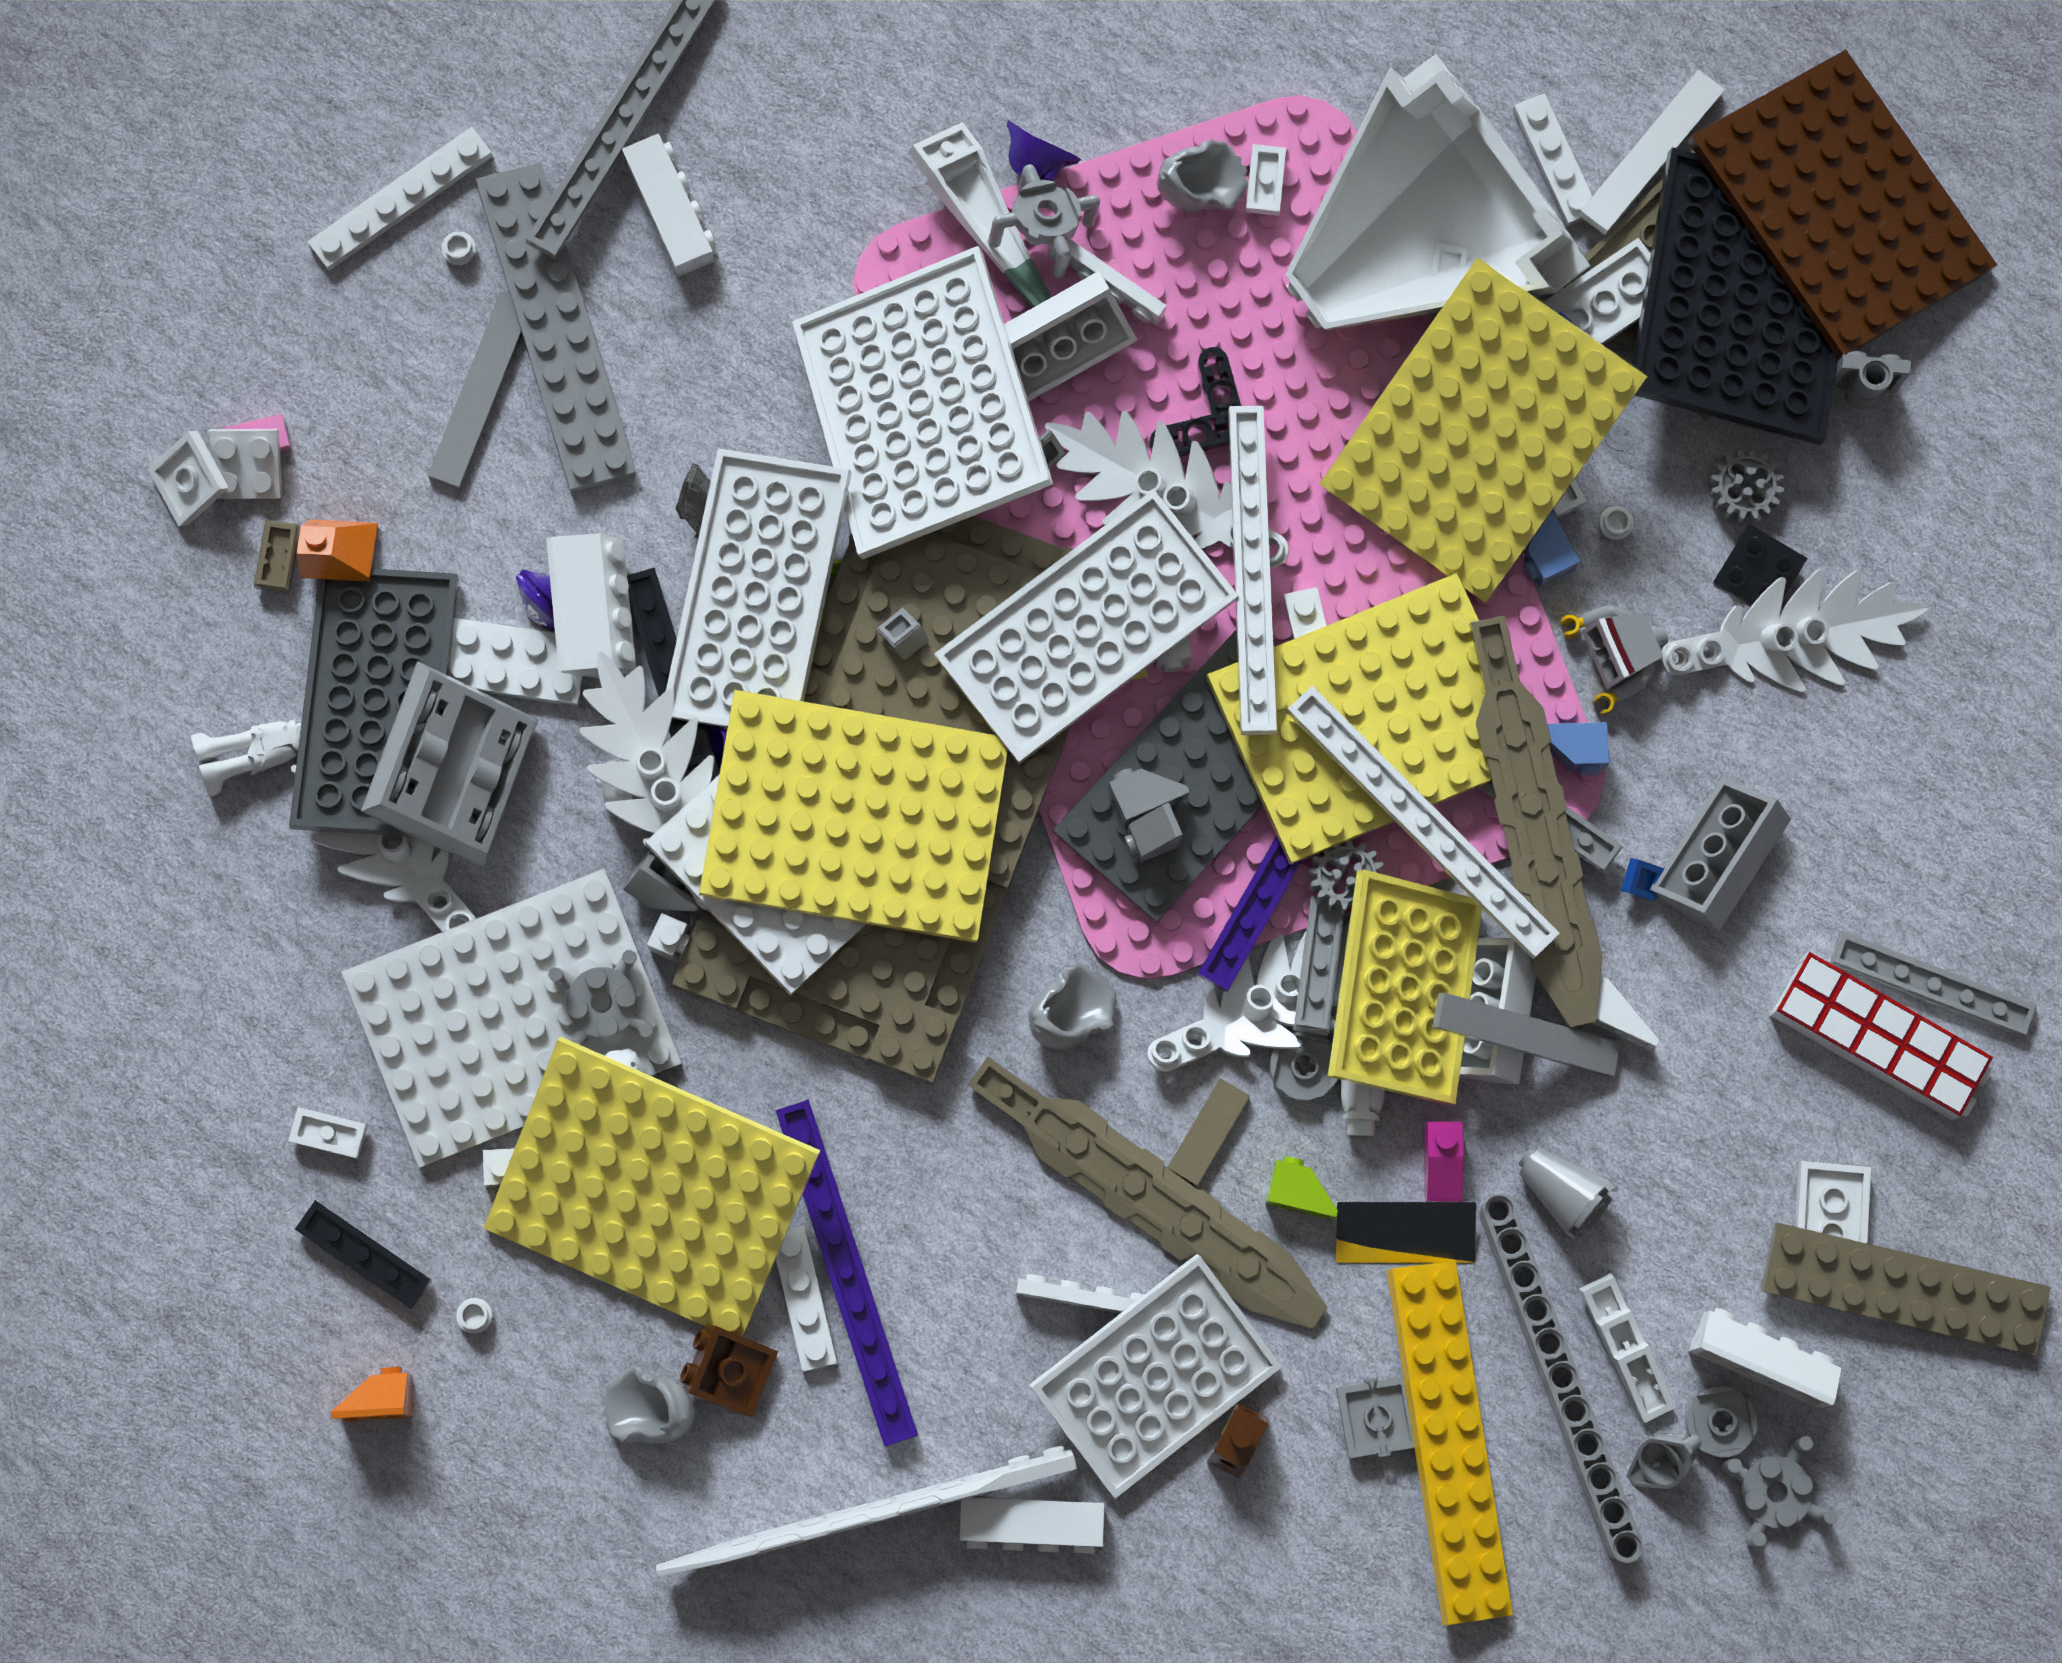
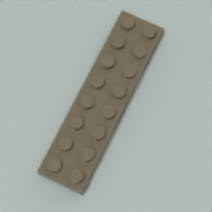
[1760,1223,2051,1356]

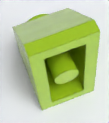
[1265,1156,1338,1220]

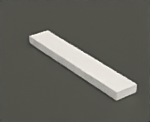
[1579,70,1725,235]

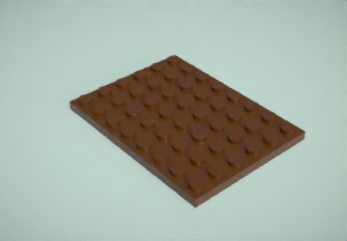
[1687,49,1997,360]

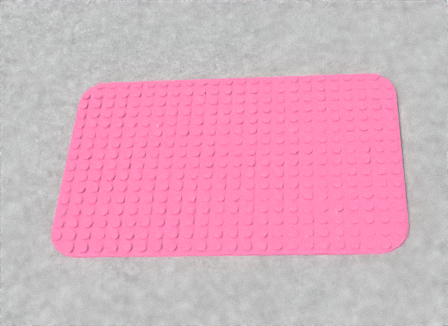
[853,95,1604,980]

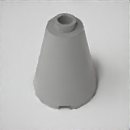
[1518,1147,1618,1241]

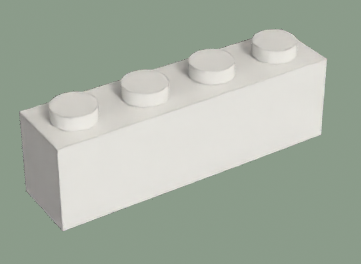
[622,134,717,278]
[959,1497,1104,1554]

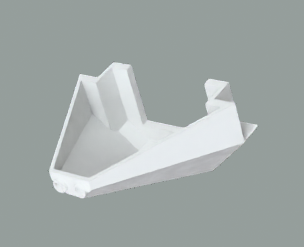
[1285,54,1591,330]

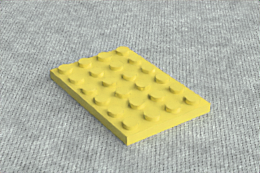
[1328,870,1482,1105]

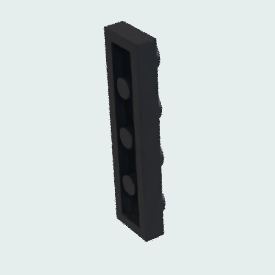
[295,1200,432,1309]

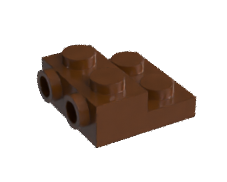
[679,1324,778,1418]

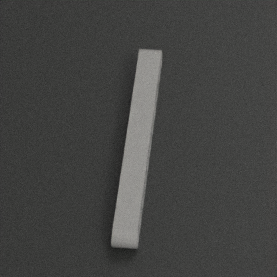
[1479,1194,1643,1564]

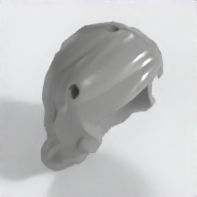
[1157,139,1248,213]
[1028,964,1117,1049]
[602,1364,696,1444]

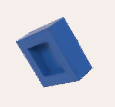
[1621,858,1665,901]

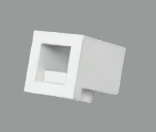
[647,913,692,964]

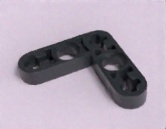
[1149,347,1241,457]

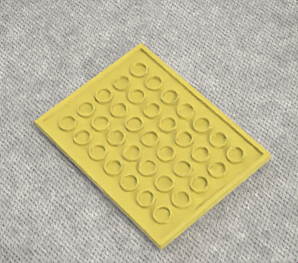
[1319,257,1648,603]
[1206,573,1492,865]
[699,690,1008,943]
[484,1037,820,1337]

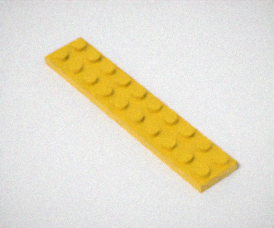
[1386,1261,1513,1626]

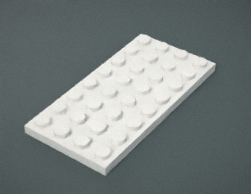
[666,448,852,728]
[934,489,1239,764]

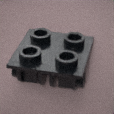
[1713,524,1808,605]

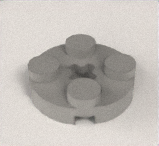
[1269,1031,1337,1102]
[1685,1386,1758,1458]

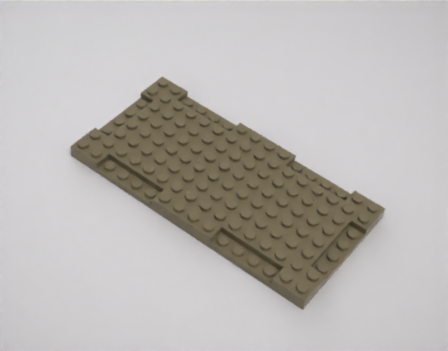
[672,516,1073,1085]

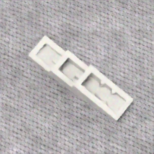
[1579,1274,1676,1423]

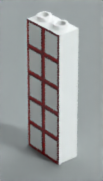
[1770,951,1993,1121]

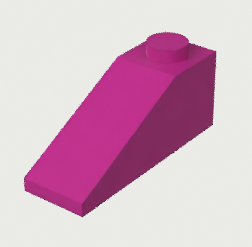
[1423,1122,1464,1202]

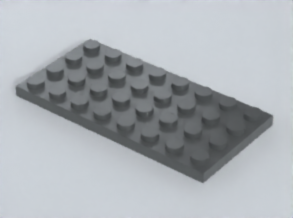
[289,568,459,837]
[1053,630,1263,923]

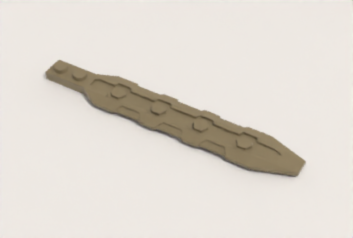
[1469,615,1603,1028]
[967,1056,1328,1329]

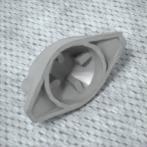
[1626,1434,1702,1489]

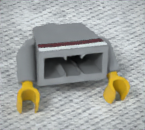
[1560,605,1668,715]

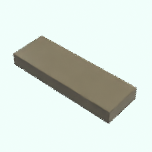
[1167,1078,1250,1187]

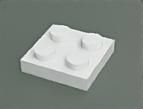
[208,429,282,499]
[147,431,229,526]

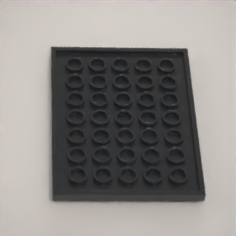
[1632,147,1838,445]

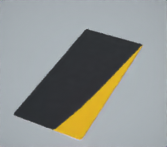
[1336,1201,1476,1263]

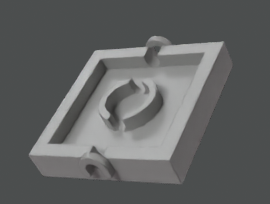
[1336,1377,1414,1459]

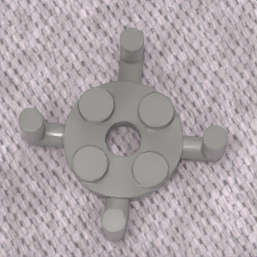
[988,165,1100,278]
[548,950,654,1046]
[1721,1436,1838,1547]

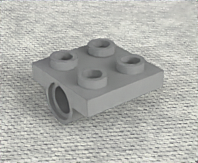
[1833,351,1911,410]

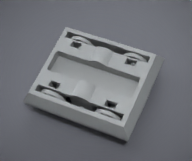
[361,662,539,867]

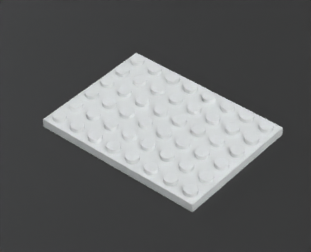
[793,246,1053,559]
[342,869,681,1168]

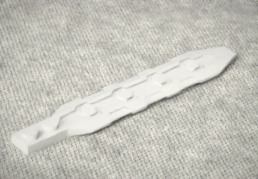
[656,1446,1077,1577]

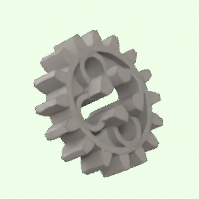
[1709,448,1784,523]
[1308,840,1383,915]

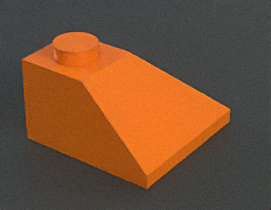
[296,519,378,582]
[331,1367,413,1422]

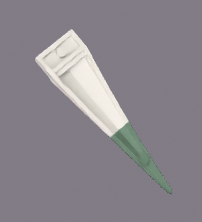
[908,122,1052,308]

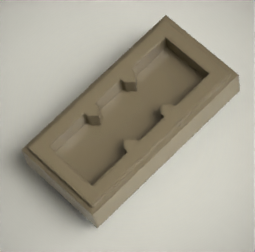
[253,520,301,593]

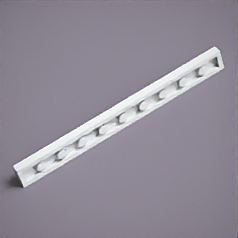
[1228,406,1277,735]
[1286,686,1560,959]

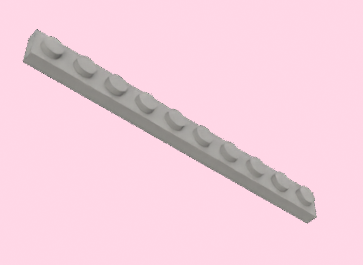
[526,0,717,260]

